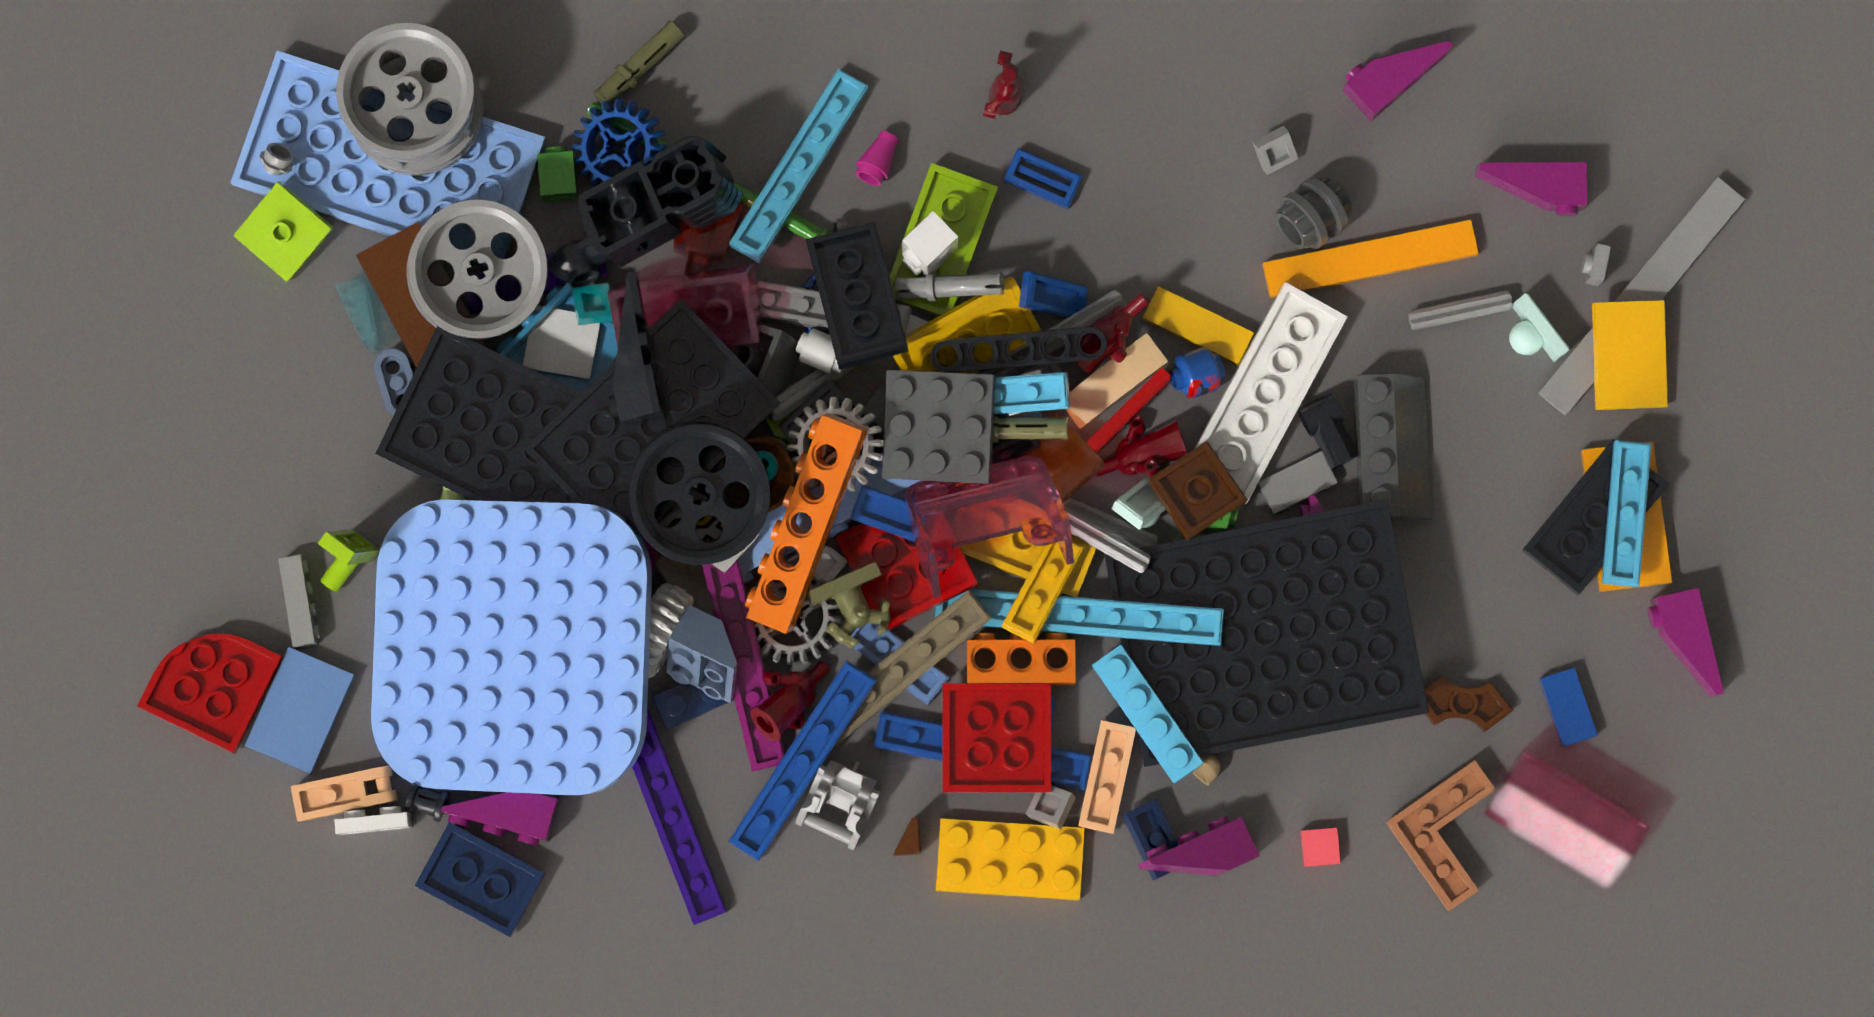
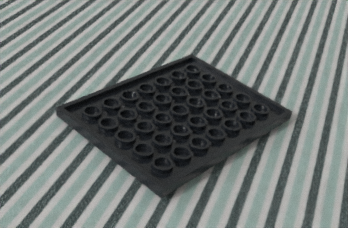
[1105,499,1430,767]

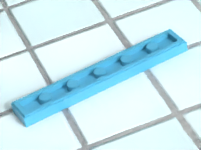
[729,69,869,264]

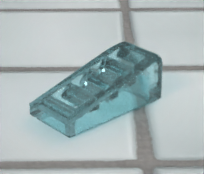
[335,279,381,355]

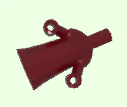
[983,50,1024,119]
[1075,292,1150,374]
[1093,416,1188,478]
[750,661,830,742]

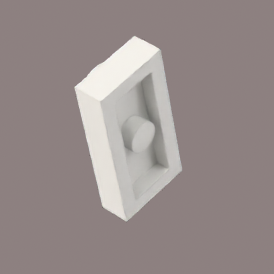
[334,806,412,835]

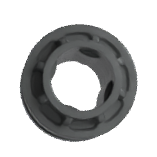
[1276,177,1352,249]

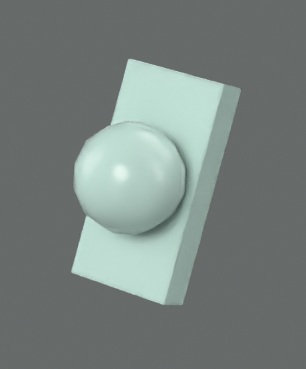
[1509,293,1569,362]
[1112,476,1166,530]

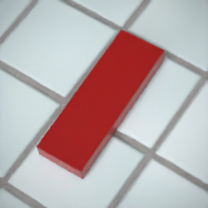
[1085,367,1171,455]

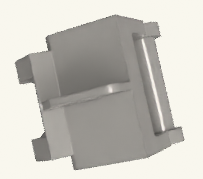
[795,760,880,851]

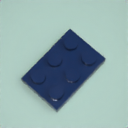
[415,822,546,937]

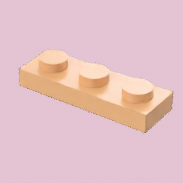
[1078,720,1136,834]

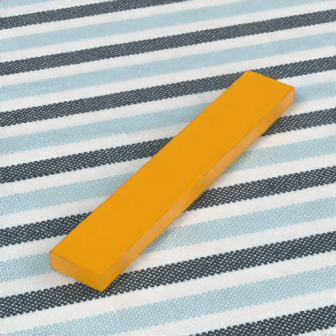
[1262,220,1479,299]

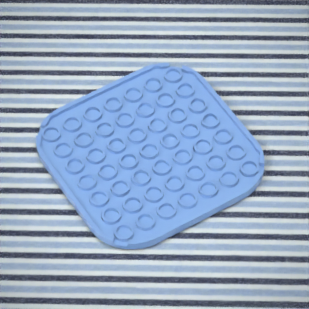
[371,500,652,795]

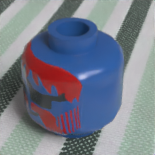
[1169,347,1225,398]

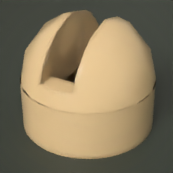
[1193,755,1220,786]

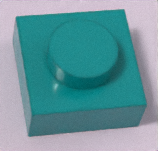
[572,283,614,325]

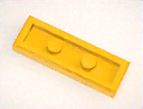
[1142,286,1254,366]
[1002,532,1084,644]

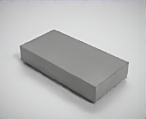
[1257,451,1338,515]

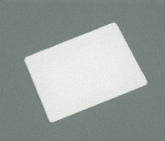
[523,306,600,379]

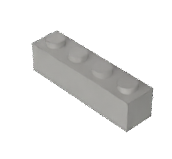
[278,555,321,648]

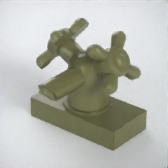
[807,562,891,648]

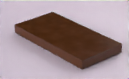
[356,222,487,367]

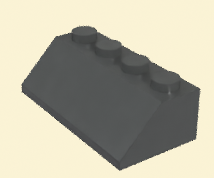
[1353,374,1432,521]

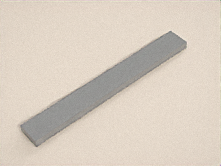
[1538,177,1745,416]

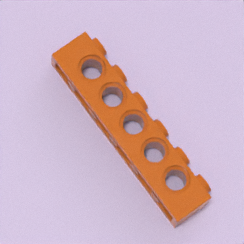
[745,413,869,634]

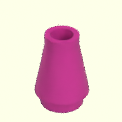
[855,131,899,186]

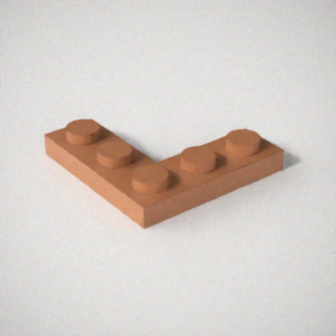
[1385,760,1496,911]

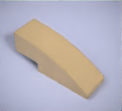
[1065,333,1168,430]

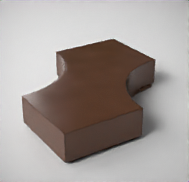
[1425,675,1513,732]

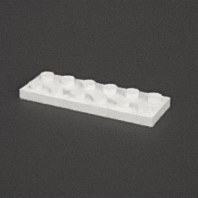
[1193,282,1348,505]

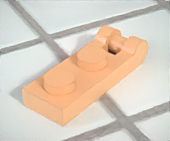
[290,765,398,822]

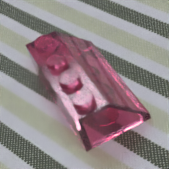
[607,264,761,347]
[1483,750,1651,889]

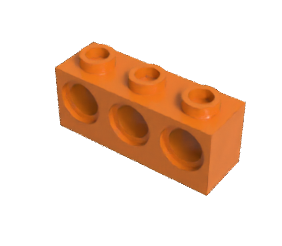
[967,633,1076,685]

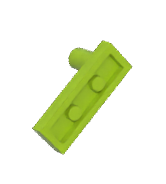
[318,529,380,592]

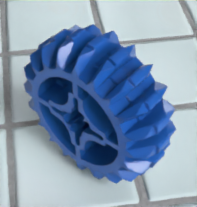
[572,99,668,187]

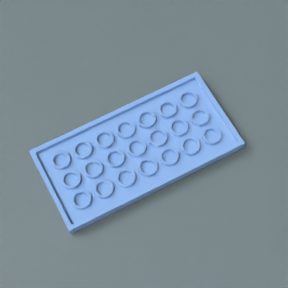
[230,51,546,267]

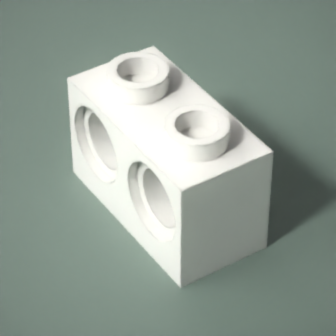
[902,211,958,277]

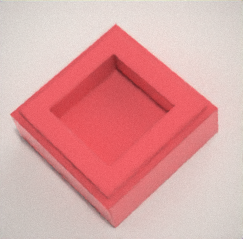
[1300,828,1341,867]

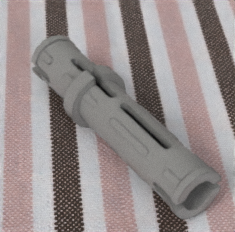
[895,272,1005,302]

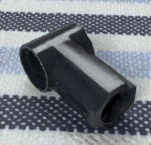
[1297,393,1359,470]

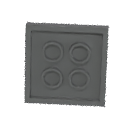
[882,370,996,484]

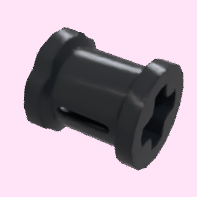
[404,783,450,822]

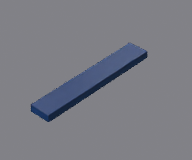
[728,660,877,861]
[874,712,1092,791]

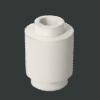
[796,328,845,375]

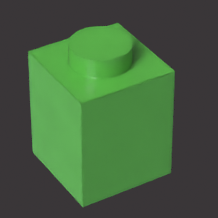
[537,146,579,202]

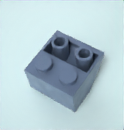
[666,605,737,703]

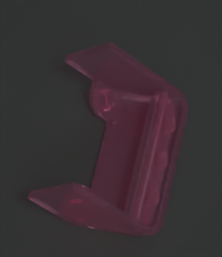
[905,456,1074,597]

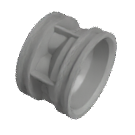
[336,23,484,176]
[406,199,547,340]

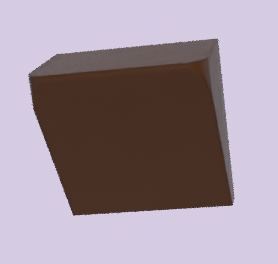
[893,818,921,856]

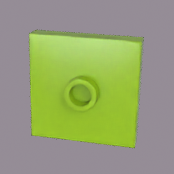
[233,181,334,282]

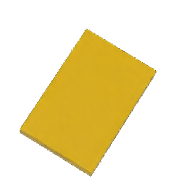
[1592,300,1668,410]

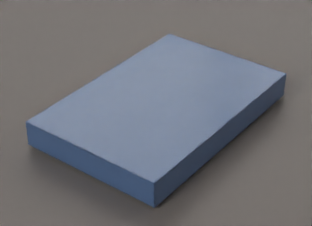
[245,647,356,774]

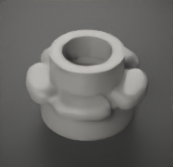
[259,143,294,175]

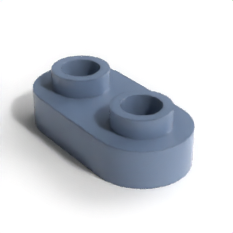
[374,349,414,416]

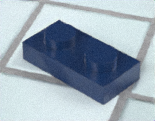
[653,684,733,730]
[1122,799,1179,881]

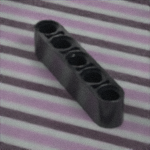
[930,326,1108,373]

